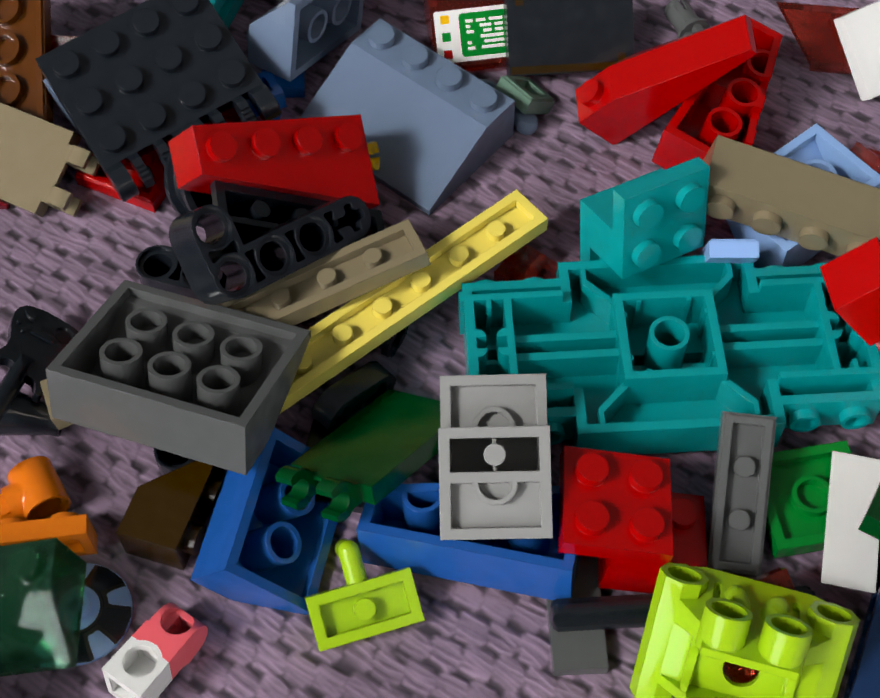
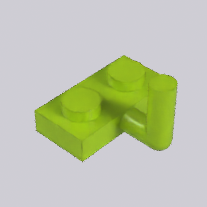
[304,538,425,652]

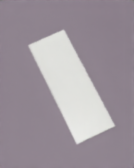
[821,451,880,594]

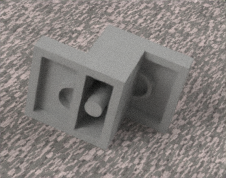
[438,373,553,540]

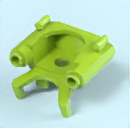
[629,562,860,698]

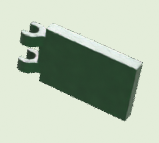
[275,389,441,523]

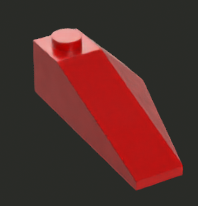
[575,15,757,145]

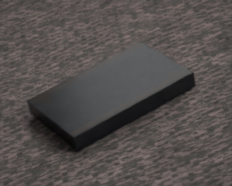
[503,0,634,76]

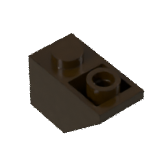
[116,461,223,571]

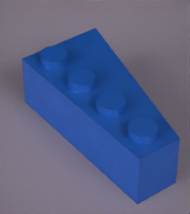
[356,483,581,600]

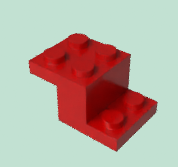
[558,446,708,594]

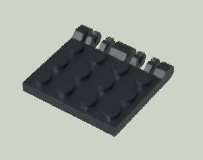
[35,0,282,202]

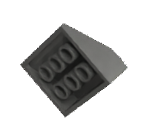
[45,280,311,475]

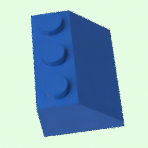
[190,427,337,615]

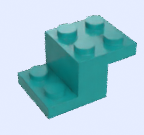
[580,157,710,279]

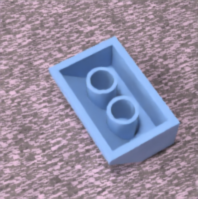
[726,123,880,268]

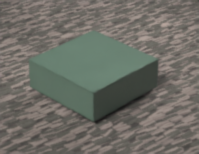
[495,75,555,114]

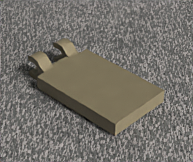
[0,102,100,217]

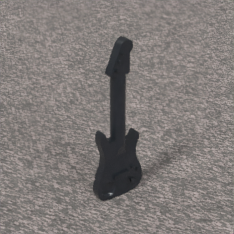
[0,305,78,421]

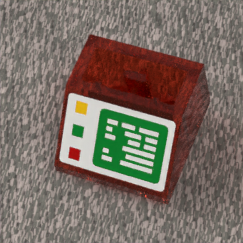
[424,0,506,72]

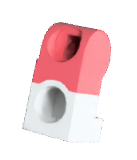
[102,602,208,698]

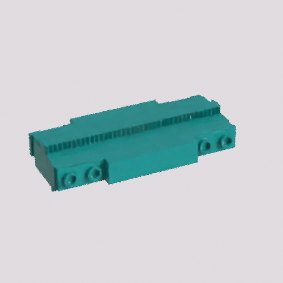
[458,255,880,455]

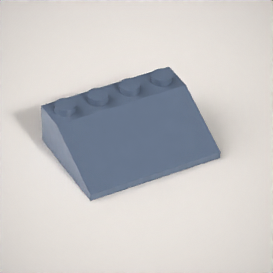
[300,18,515,215]

